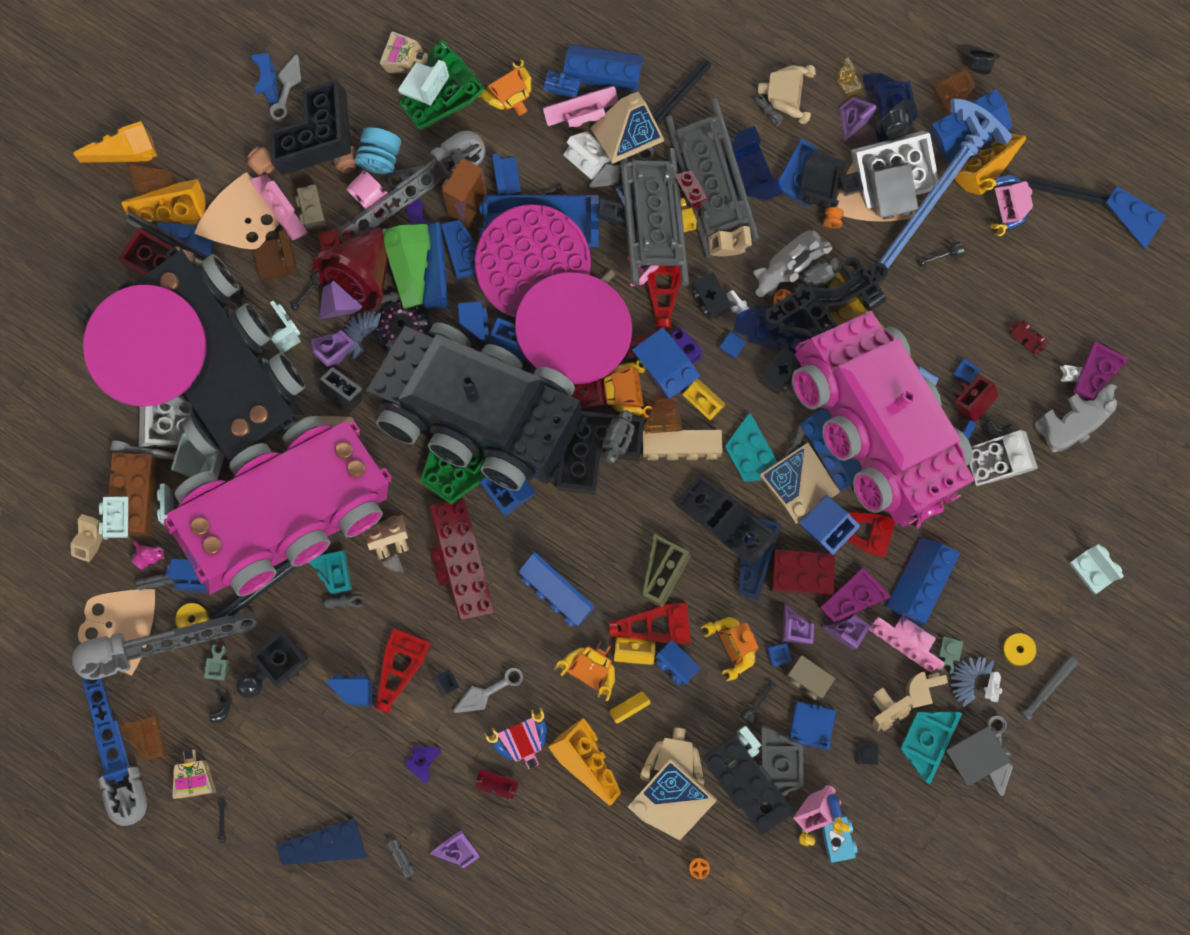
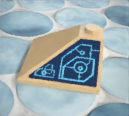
[590,92,664,164]
[759,443,840,524]
[628,758,718,840]

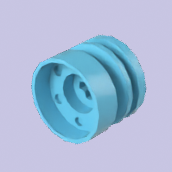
[354,127,401,174]

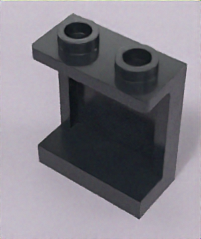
[797,151,847,209]

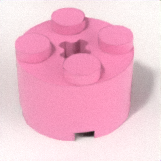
[346,170,388,214]

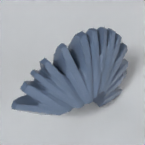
[344,311,381,360]
[951,657,994,707]

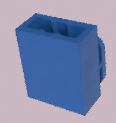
[167,559,209,593]

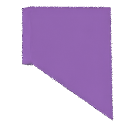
[839,97,876,141]
[319,281,362,319]
[311,330,355,366]
[782,603,814,644]
[821,614,870,651]
[429,830,480,869]

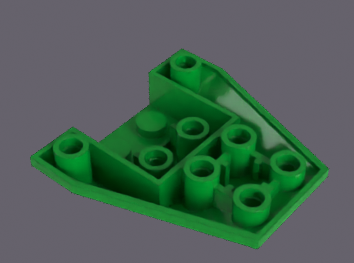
[399,39,485,130]
[420,450,486,504]

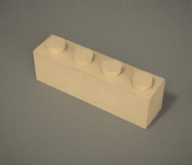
[642,430,722,460]

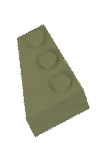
[643,534,691,608]

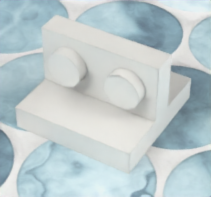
[564,131,610,179]

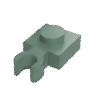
[938,637,963,674]
[204,645,228,681]

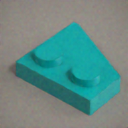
[308,550,352,594]

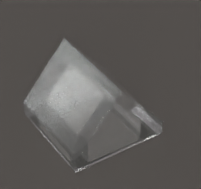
[383,554,405,574]

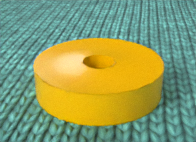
[175,603,209,634]
[1002,633,1036,666]

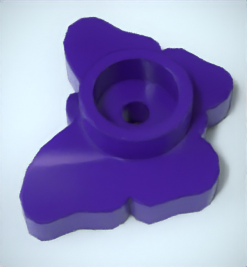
[406,746,441,783]

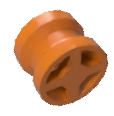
[823,207,844,229]
[773,289,792,311]
[689,858,710,879]

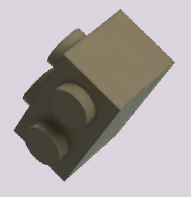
[295,184,327,232]
[786,655,836,700]

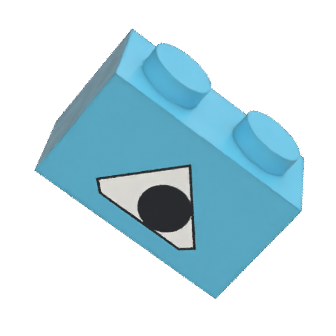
[821,817,858,863]

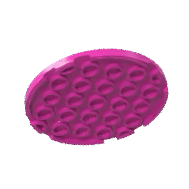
[475,205,591,318]
[515,273,632,384]
[83,285,206,407]

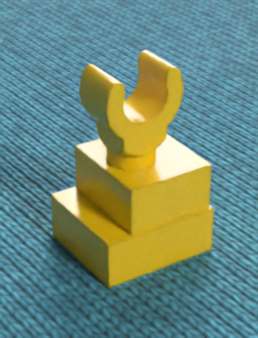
[681,197,697,232]

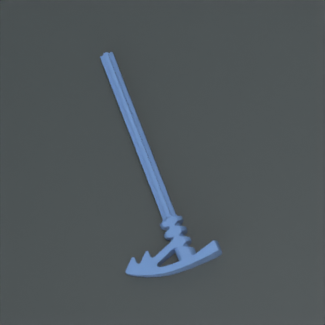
[878,98,1012,268]

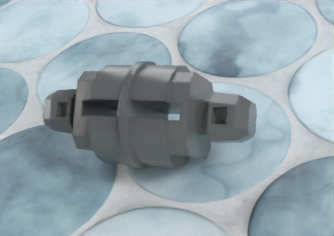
[793,257,841,292]
[602,410,635,463]

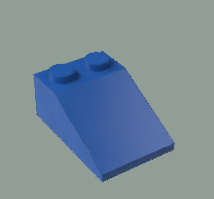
[632,327,700,399]

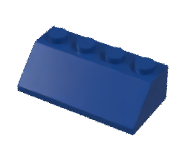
[563,45,643,92]
[928,89,1012,163]
[422,222,449,310]
[800,408,862,491]
[885,538,960,626]
[519,552,594,628]

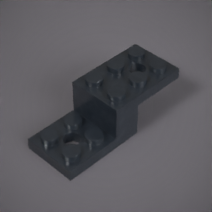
[675,474,778,566]
[702,734,795,836]

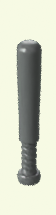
[1020,655,1079,721]

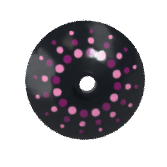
[374,300,432,353]

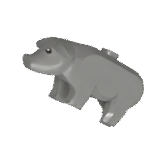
[753,230,832,297]
[1035,384,1117,453]

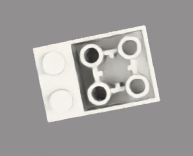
[969,430,1038,486]

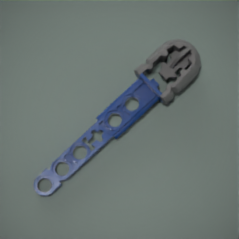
[81,677,147,826]

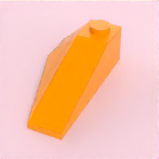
[73,121,157,163]
[954,133,1026,195]
[121,179,206,225]
[548,718,621,806]

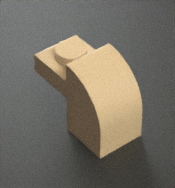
[708,226,752,256]
[71,514,103,563]
[906,672,948,708]

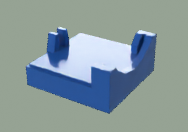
[251,53,279,105]
[789,701,836,750]

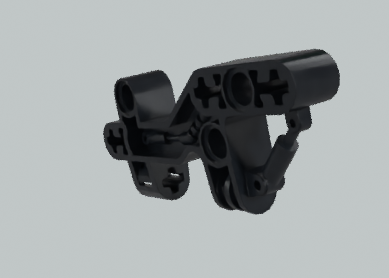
[762,257,888,339]

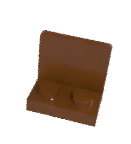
[253,230,298,281]

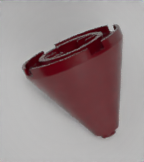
[312,228,388,312]

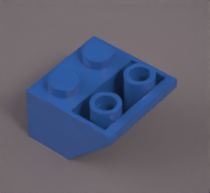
[458,302,490,349]
[488,318,526,370]
[480,477,536,517]
[799,495,860,555]
[655,640,701,687]
[327,675,373,706]

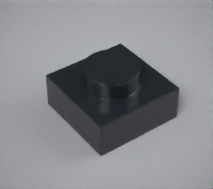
[839,172,863,196]
[432,670,459,697]
[857,743,878,765]

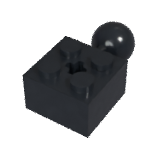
[236,629,310,698]

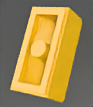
[682,379,726,421]
[614,637,656,665]
[609,691,651,724]

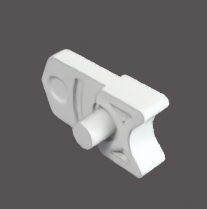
[727,290,749,318]
[1060,365,1082,382]
[984,672,1002,702]

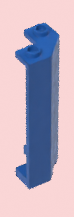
[479,195,599,247]

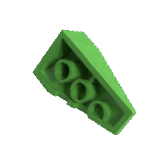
[383,224,431,309]

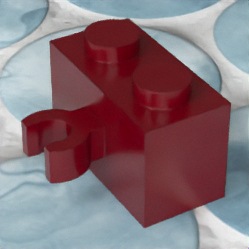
[954,375,999,422]

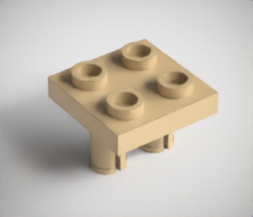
[365,515,409,559]
[872,688,913,732]

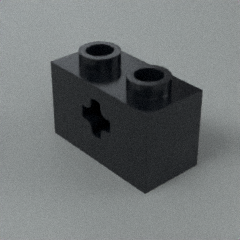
[691,272,732,321]
[760,347,801,395]
[319,367,363,413]

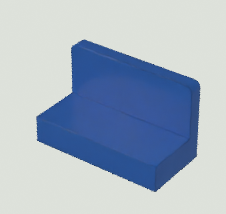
[492,154,521,195]

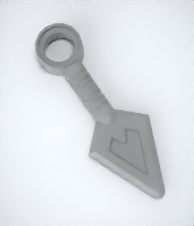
[270,55,302,123]
[589,147,653,188]
[110,441,176,460]
[453,668,523,713]
[987,716,1013,796]

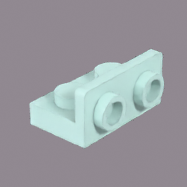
[99,497,129,540]

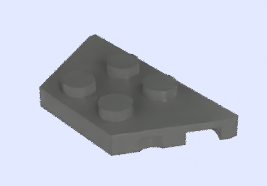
[762,726,804,805]

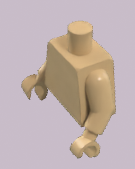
[758,65,816,124]
[640,727,704,787]

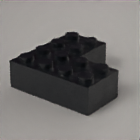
[270,79,351,175]
[556,411,644,495]

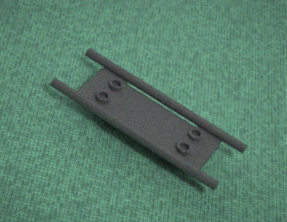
[665,98,760,258]
[621,148,689,286]

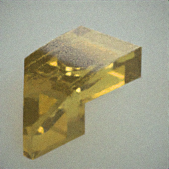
[838,57,863,98]

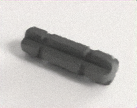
[136,573,175,590]
[387,839,415,878]

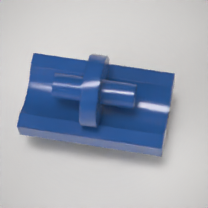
[543,71,581,98]

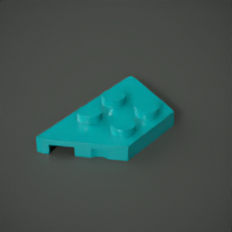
[725,413,778,482]
[900,712,962,784]

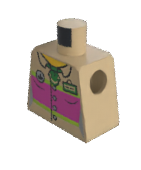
[380,32,428,73]
[173,750,216,799]

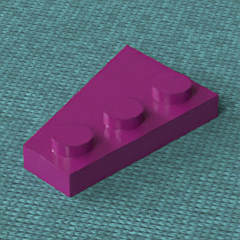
[1073,342,1129,401]
[820,567,891,623]

